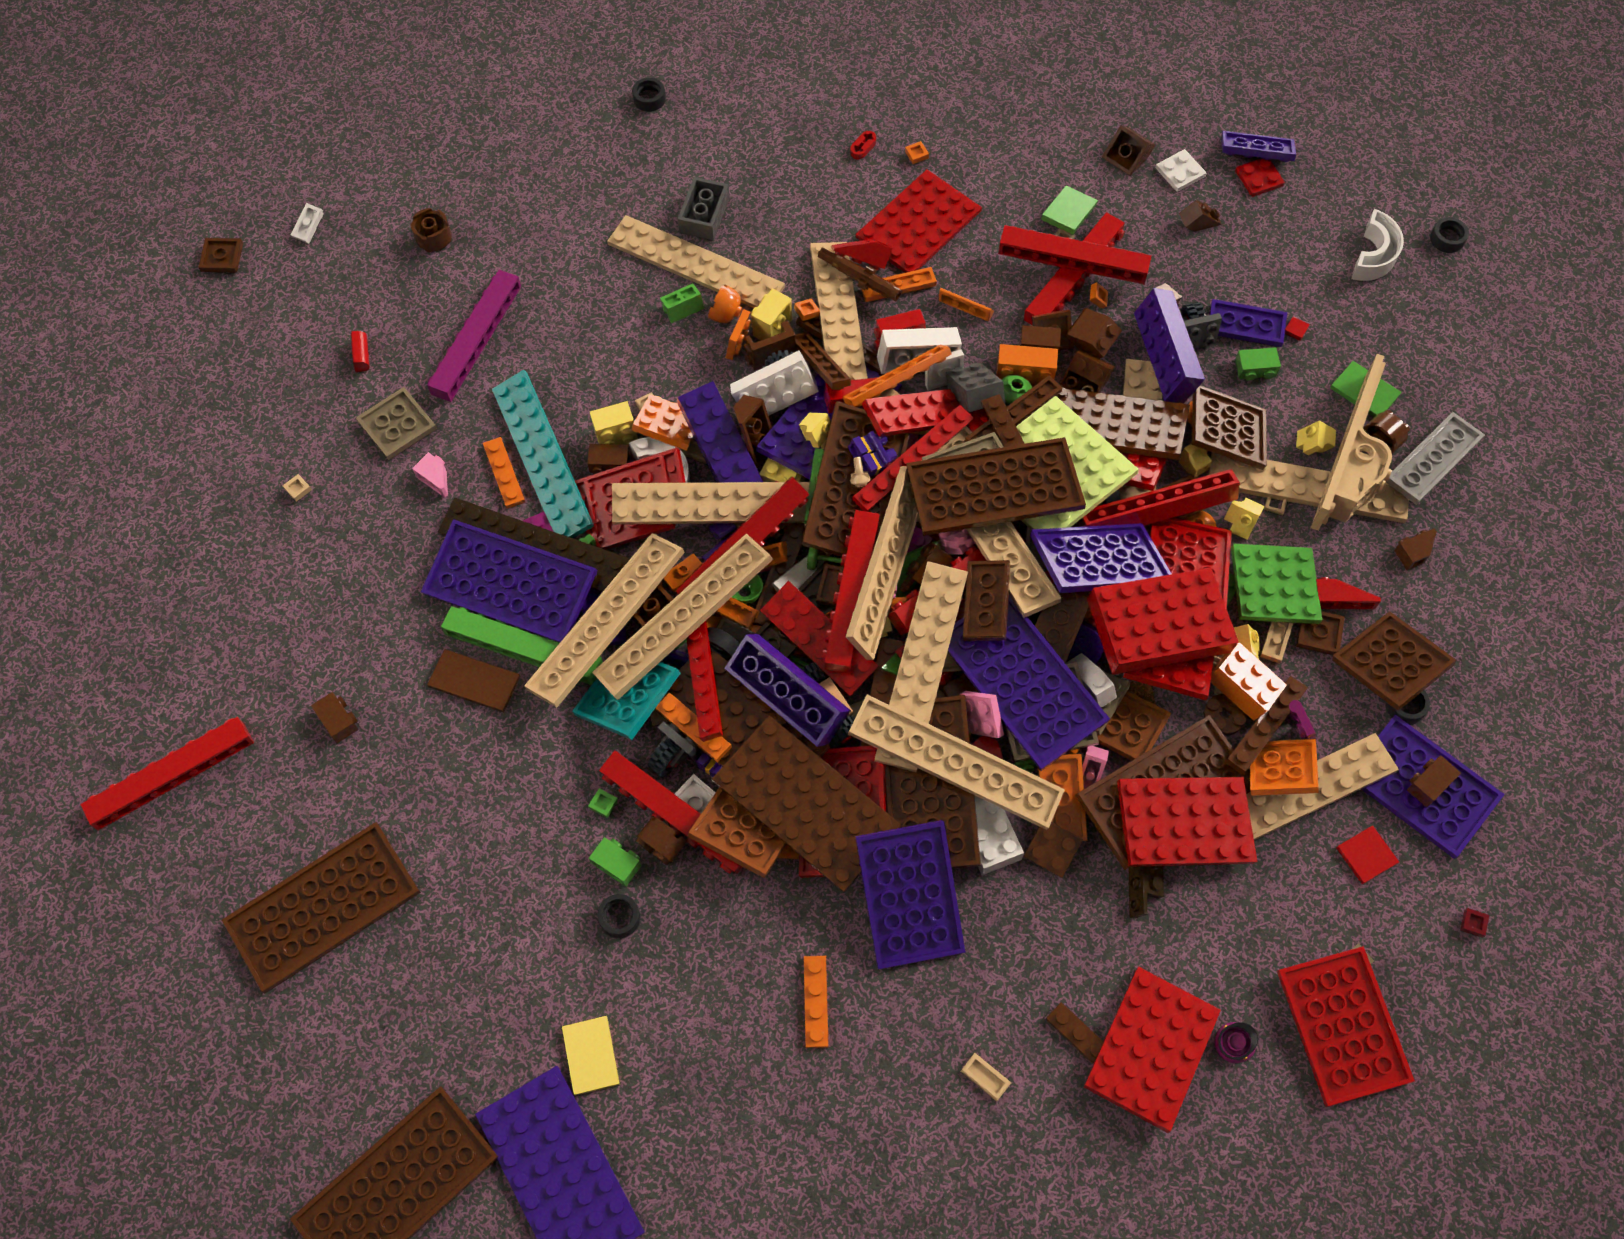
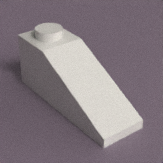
[1065,653,1117,707]

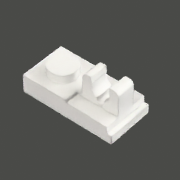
[291,203,323,244]

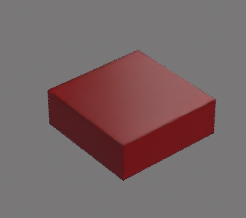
[1285,317,1310,341]

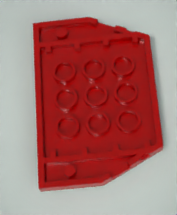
[575,447,686,550]

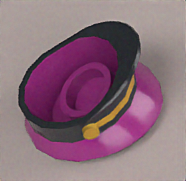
[1215,1022,1258,1063]

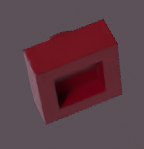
[1460,908,1490,938]

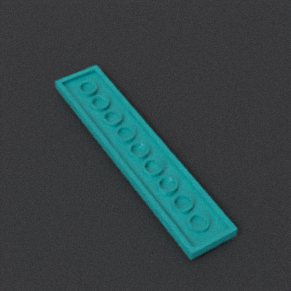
[492,370,594,538]

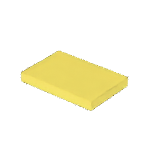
[562,1016,620,1096]

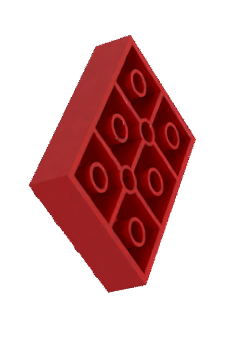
[1087,568,1239,675]

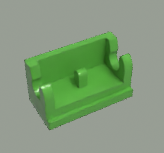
[660,283,704,323]

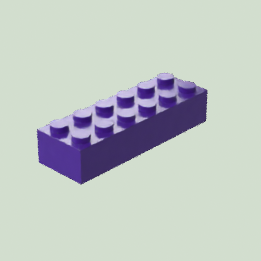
[1134,288,1205,404]
[677,381,763,483]
[724,634,851,747]

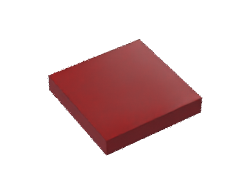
[1336,826,1399,885]

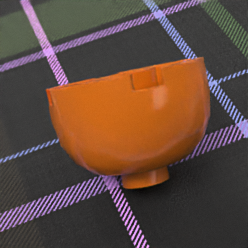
[708,285,743,323]

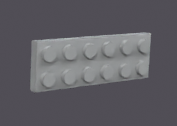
[1386,412,1485,505]

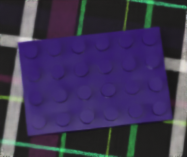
[1030,523,1172,593]
[1361,715,1505,859]
[855,820,965,969]

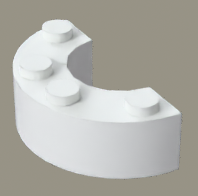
[1351,209,1403,281]
[629,437,690,483]

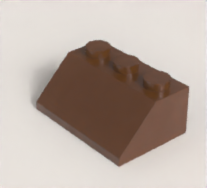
[733,395,772,468]

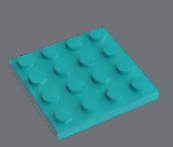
[572,662,681,740]

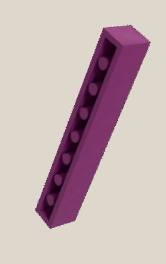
[427,270,521,402]

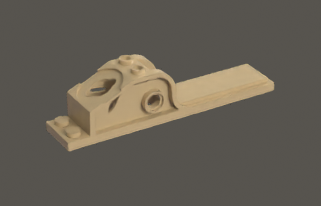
[1311,354,1392,530]

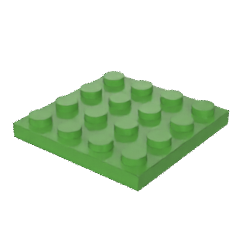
[1231,544,1322,624]

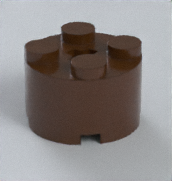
[410,208,452,252]
[1363,410,1410,454]
[636,816,687,866]

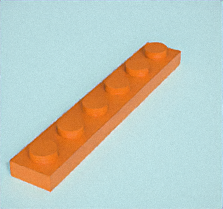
[843,344,952,407]

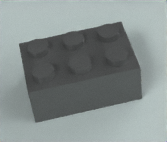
[678,177,730,240]
[946,363,1005,412]

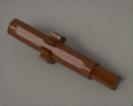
[818,247,902,302]

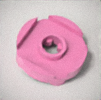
[939,529,976,549]

